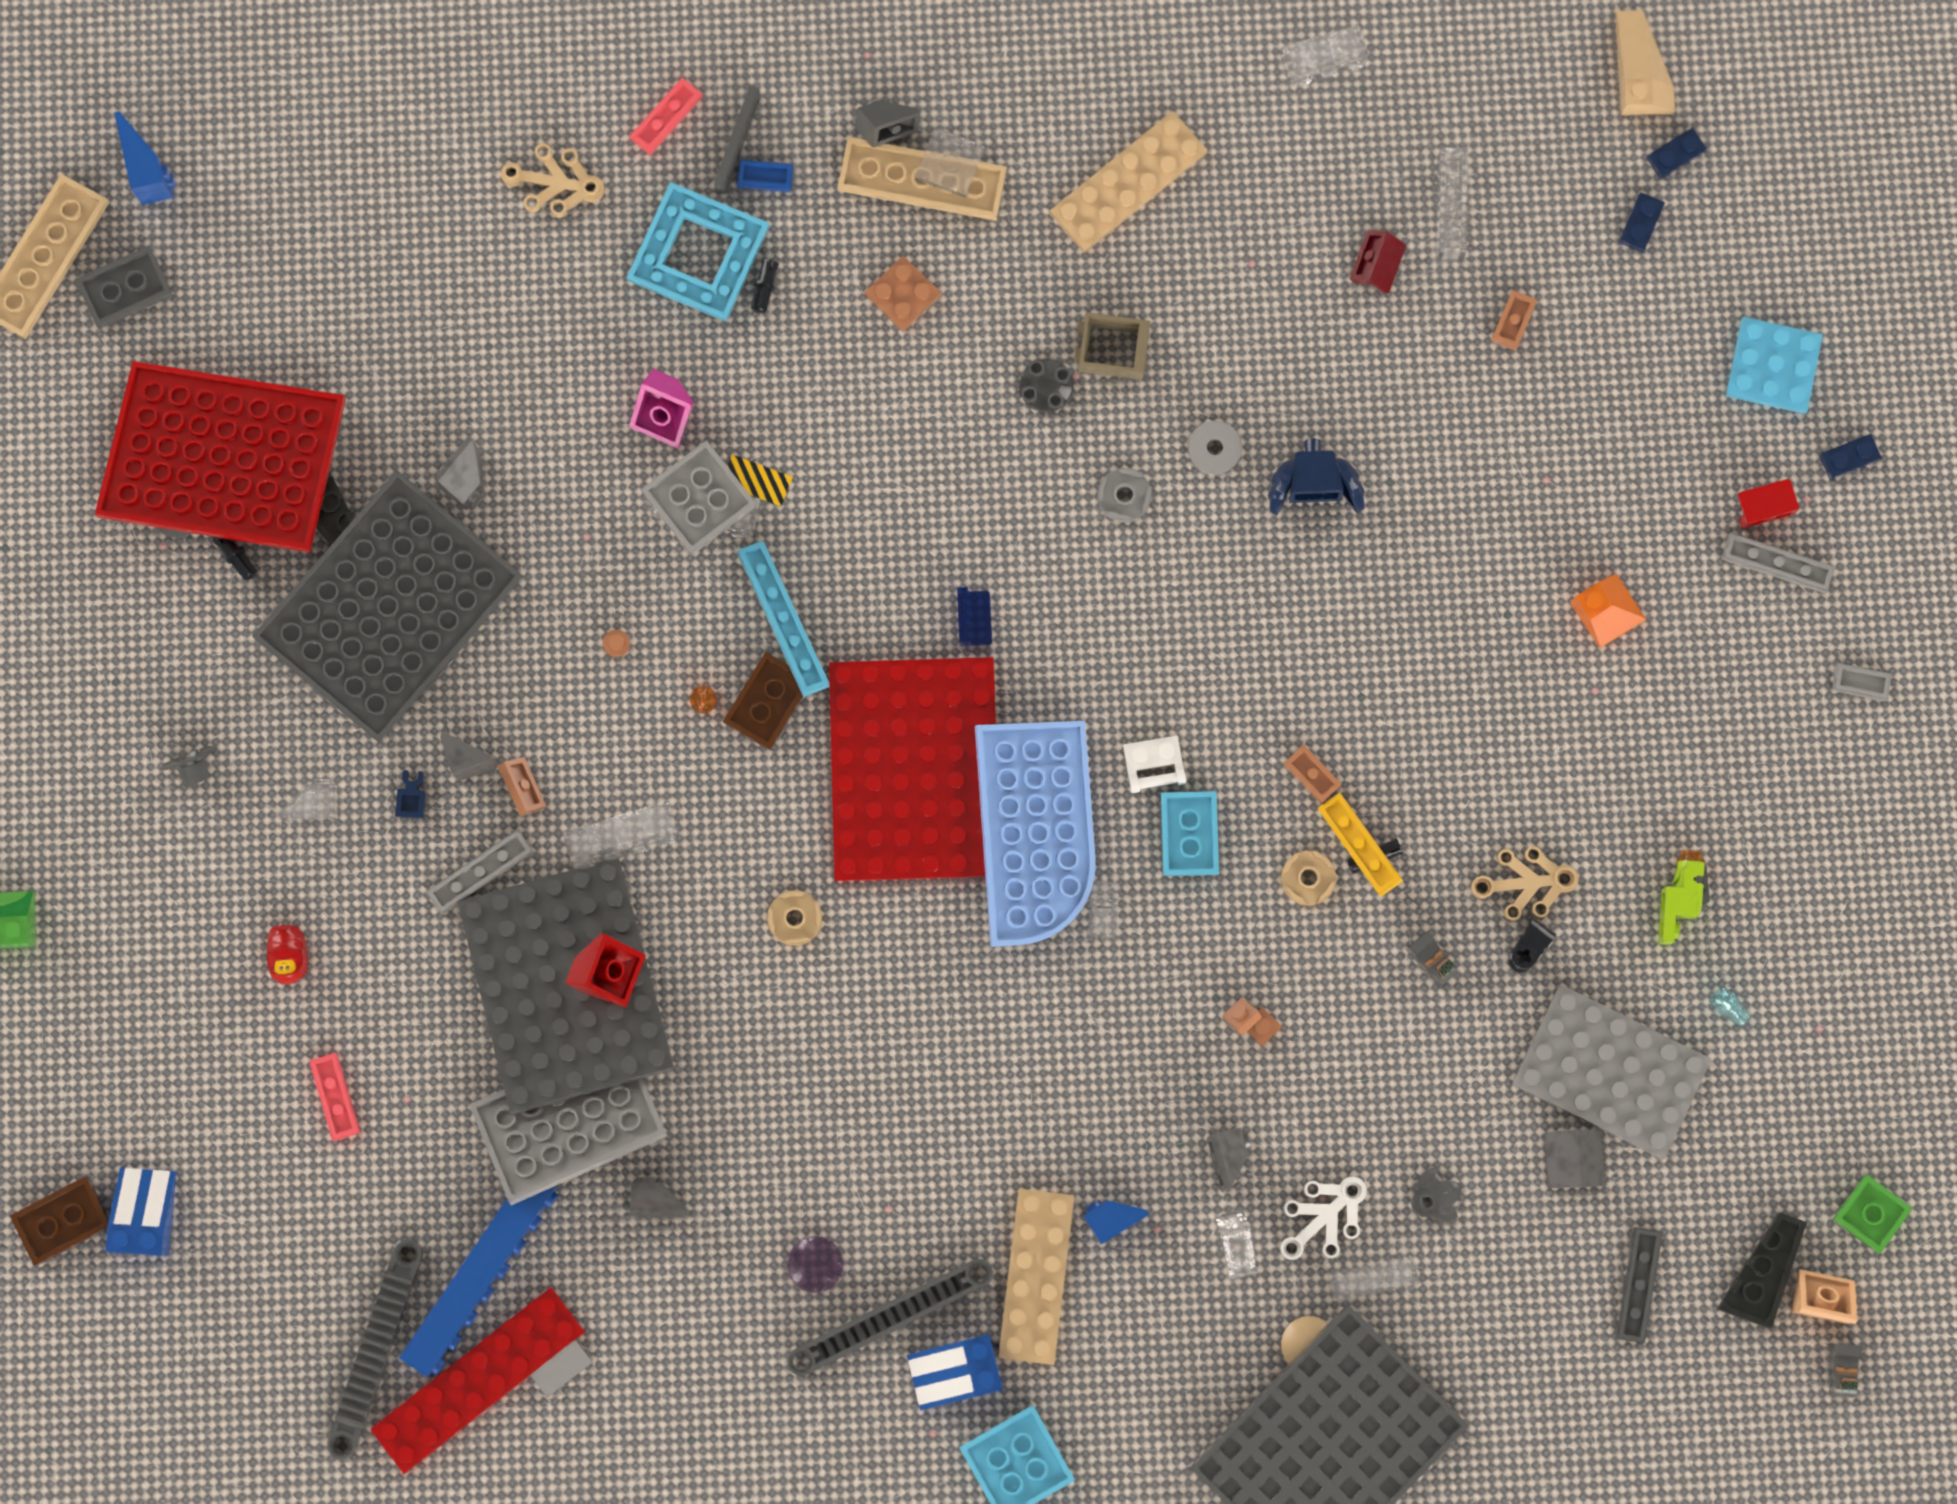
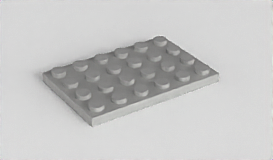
[1511,984,1712,1160]
[469,1078,667,1205]

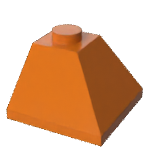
[1570,574,1646,648]

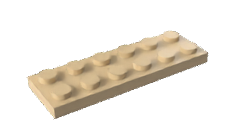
[1049,111,1208,253]
[838,137,1007,221]
[0,174,110,339]
[998,1189,1075,1365]

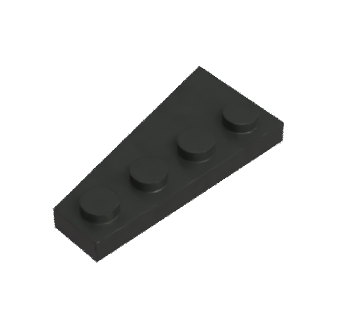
[316,471,354,545]
[1716,1212,1807,1329]

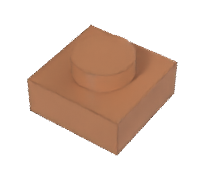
[1222,997,1262,1036]
[1247,1007,1282,1047]

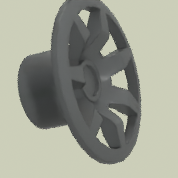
[159,745,217,787]

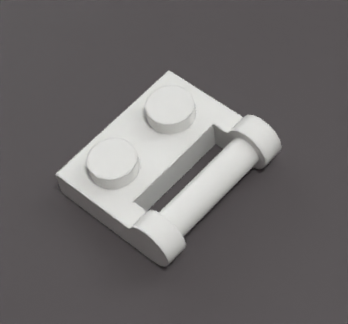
[1123,736,1186,793]

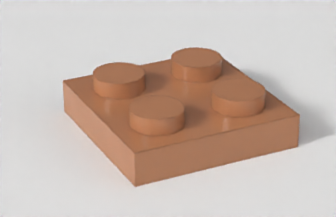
[865,256,941,332]

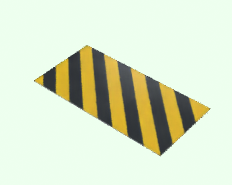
[727,454,793,507]

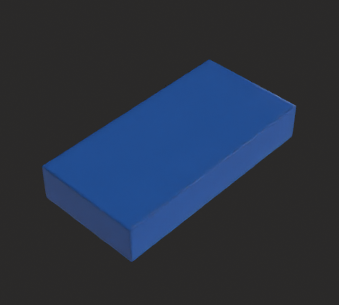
[737,159,794,193]

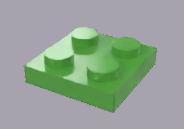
[1832,1174,1913,1254]

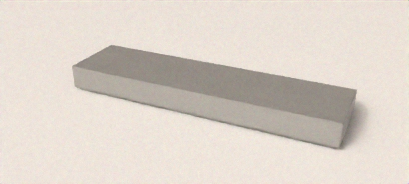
[1721,532,1835,594]
[426,829,534,915]

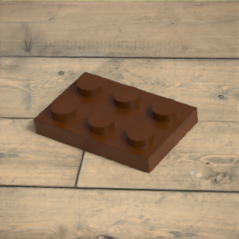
[723,651,803,751]
[10,1176,109,1266]

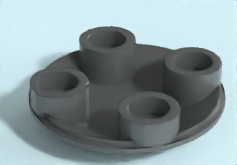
[1019,359,1073,413]

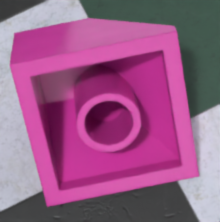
[629,369,694,448]

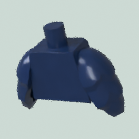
[1268,438,1365,516]

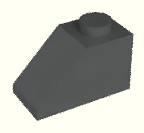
[855,100,920,148]

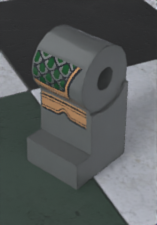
[1405,931,1458,987]
[1829,1343,1862,1398]

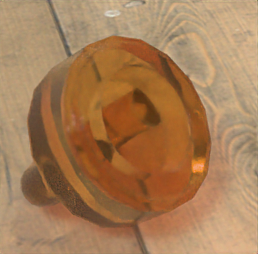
[690,686,717,714]

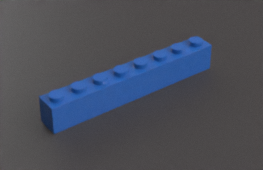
[399,1186,559,1377]

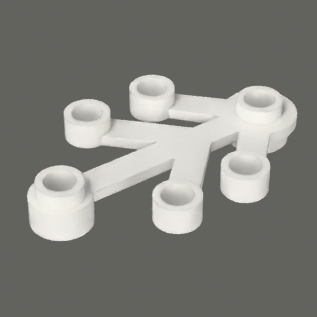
[1280,1177,1367,1260]

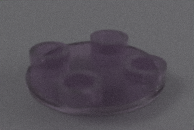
[787,1236,843,1293]

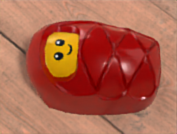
[267,925,308,985]

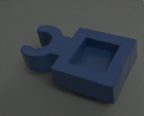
[395,770,427,819]

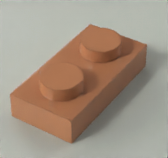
[1491,290,1538,351]
[1283,745,1342,804]
[498,757,546,816]

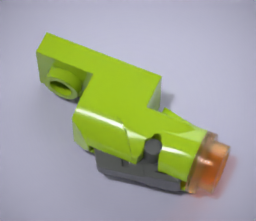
[1658,850,1710,945]

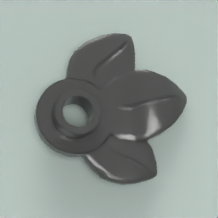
[1411,1167,1462,1223]

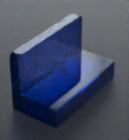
[957,587,992,647]

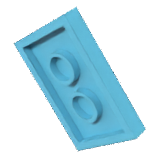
[1161,791,1219,876]

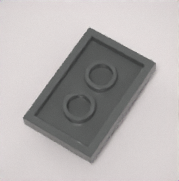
[75,245,174,329]

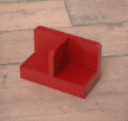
[1737,479,1800,529]

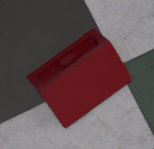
[1350,230,1406,293]

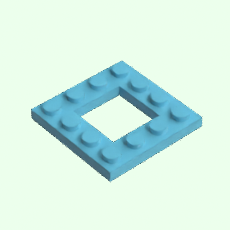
[627,182,770,322]

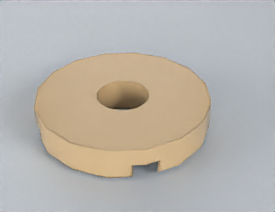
[1281,851,1336,906]
[767,890,822,946]

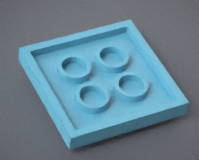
[1725,317,1823,414]
[959,1405,1075,1504]

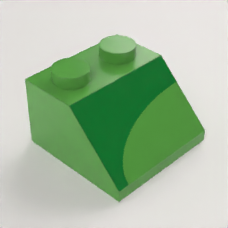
[0,891,36,949]

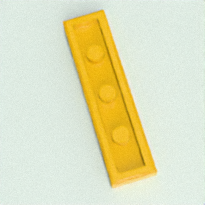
[1317,792,1403,897]

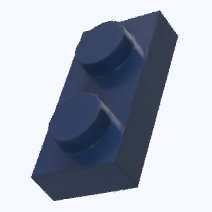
[1646,127,1707,180]
[1618,192,1665,253]
[1819,434,1882,480]

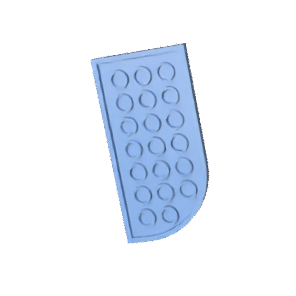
[975,721,1095,947]

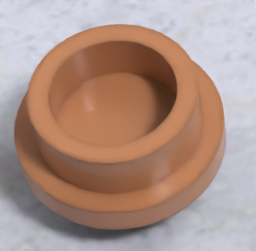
[603,629,631,657]

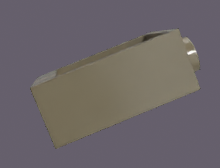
[1074,312,1151,380]

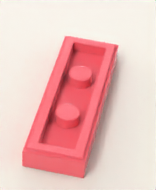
[629,78,703,156]
[309,1052,361,1141]

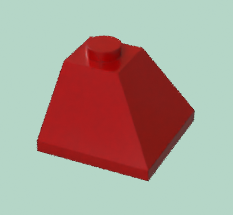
[565,933,646,1007]

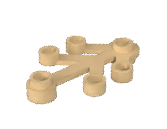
[501,143,605,218]
[1471,846,1579,921]

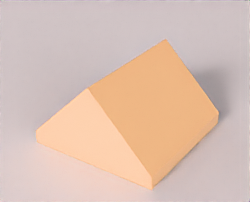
[1791,1269,1857,1324]

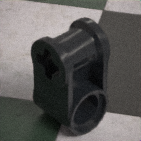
[1508,918,1556,973]

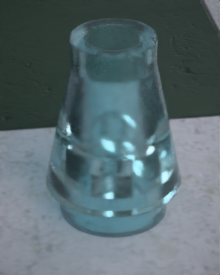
[1709,986,1751,1027]

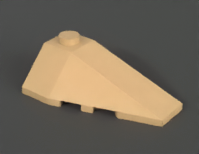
[1615,10,1675,115]

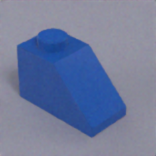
[1083,1200,1149,1245]

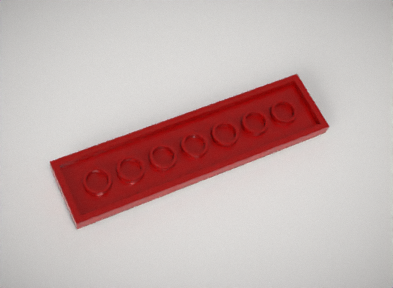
[370,1287,586,1474]

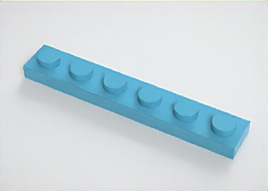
[738,541,829,697]

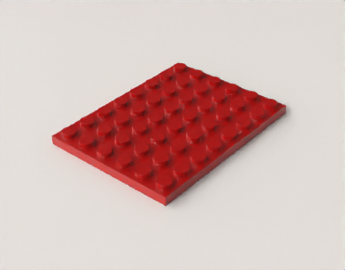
[95,361,346,553]
[829,657,996,882]

